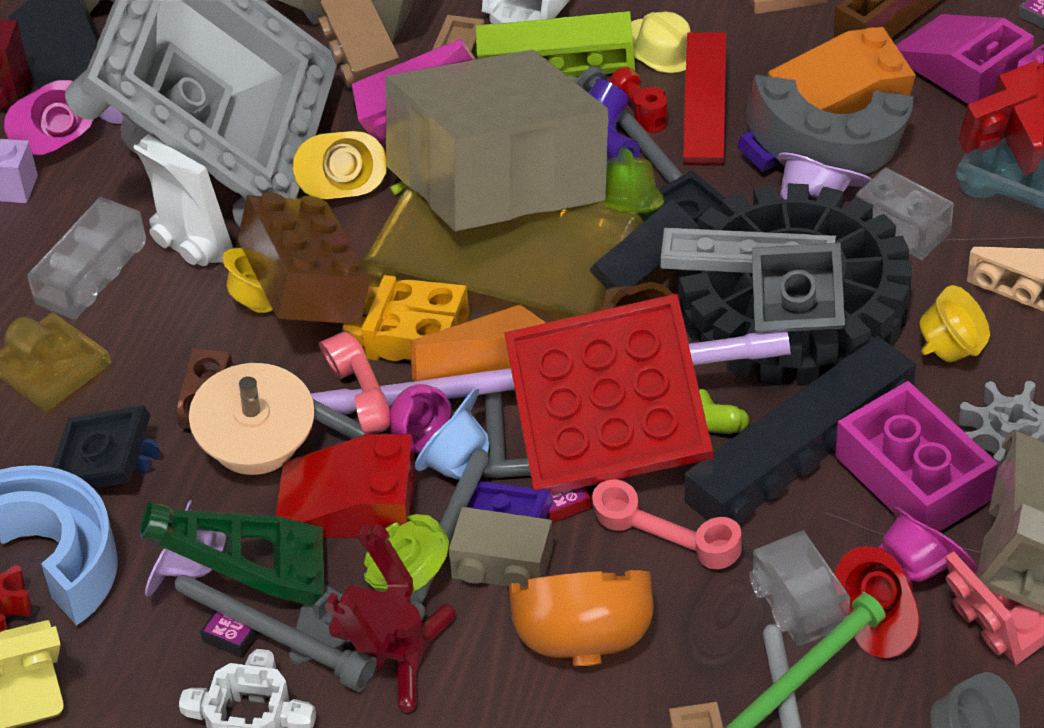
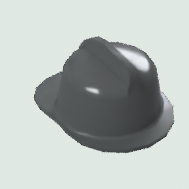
[930,672,1020,728]

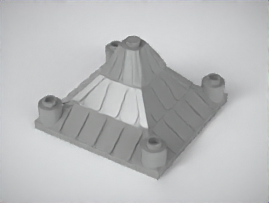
[65,0,337,228]

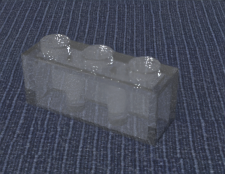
[27,197,147,320]

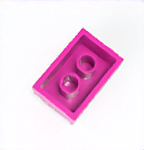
[836,381,999,532]

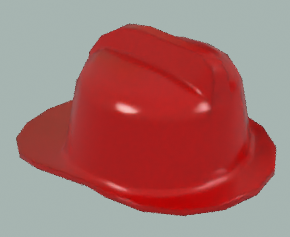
[834,546,920,659]

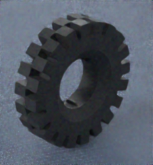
[678,183,912,386]

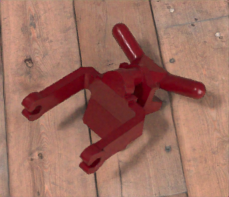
[325,525,456,713]

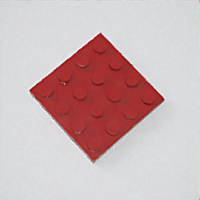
[504,294,714,494]

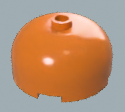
[509,570,654,667]

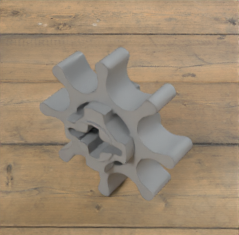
[958,381,1044,468]

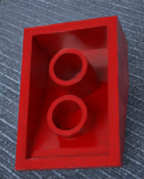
[275,434,416,538]

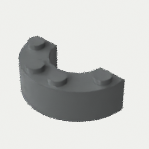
[745,75,914,175]

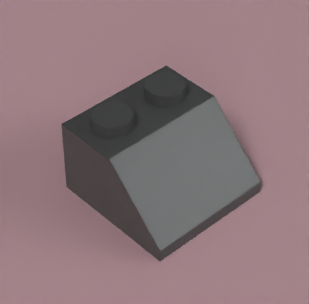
[752,243,845,333]

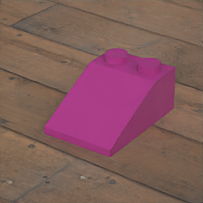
[352,39,476,154]

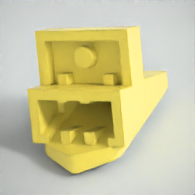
[0,620,63,728]

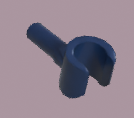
[135,439,159,474]

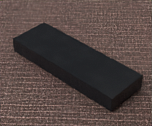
[589,199,698,289]

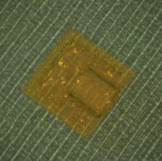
[0,312,111,412]

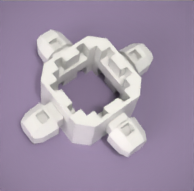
[179,649,316,728]

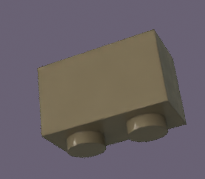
[449,507,554,587]

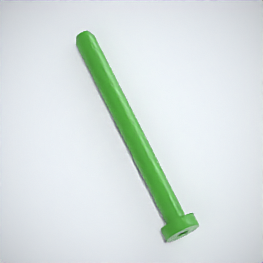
[725,593,885,728]

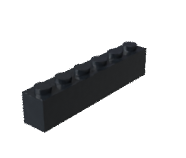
[685,336,916,523]

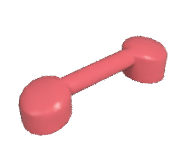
[319,332,390,435]
[592,479,742,569]

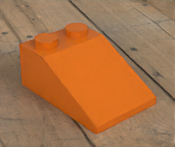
[768,27,916,114]

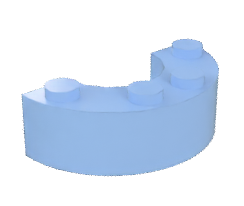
[0,466,118,625]

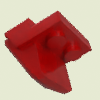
[958,60,1044,175]

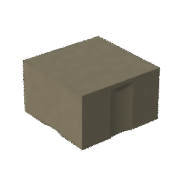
[385,50,608,231]

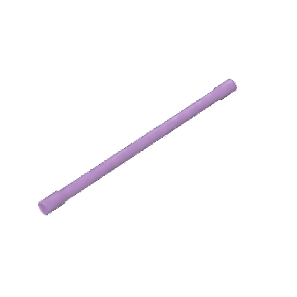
[310,331,791,415]

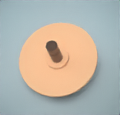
[189,363,314,475]

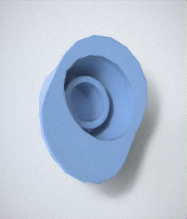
[415,388,489,480]

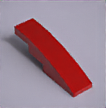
[683,32,726,164]

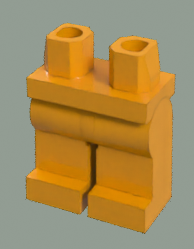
[343,275,470,361]

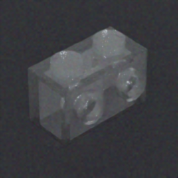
[856,167,954,260]
[749,530,850,646]

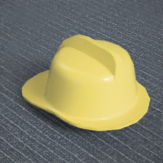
[631,11,691,74]

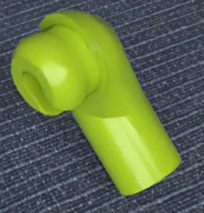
[699,389,749,434]

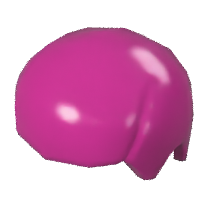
[389,384,451,454]

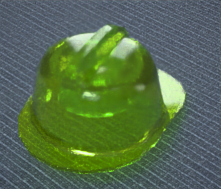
[600,147,664,213]

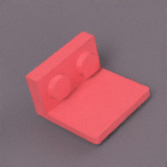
[945,551,1044,665]

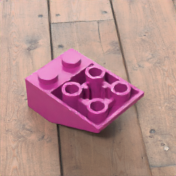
[896,14,1034,104]

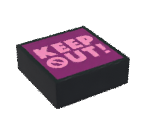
[200,611,260,657]

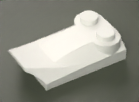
[134,134,233,266]

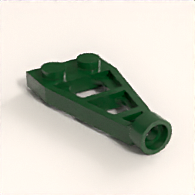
[139,501,324,606]

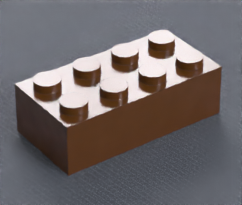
[238,193,371,324]

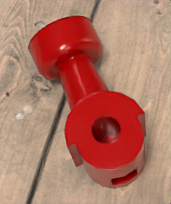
[609,67,667,133]

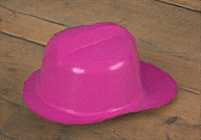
[4,80,94,155]
[878,506,978,583]

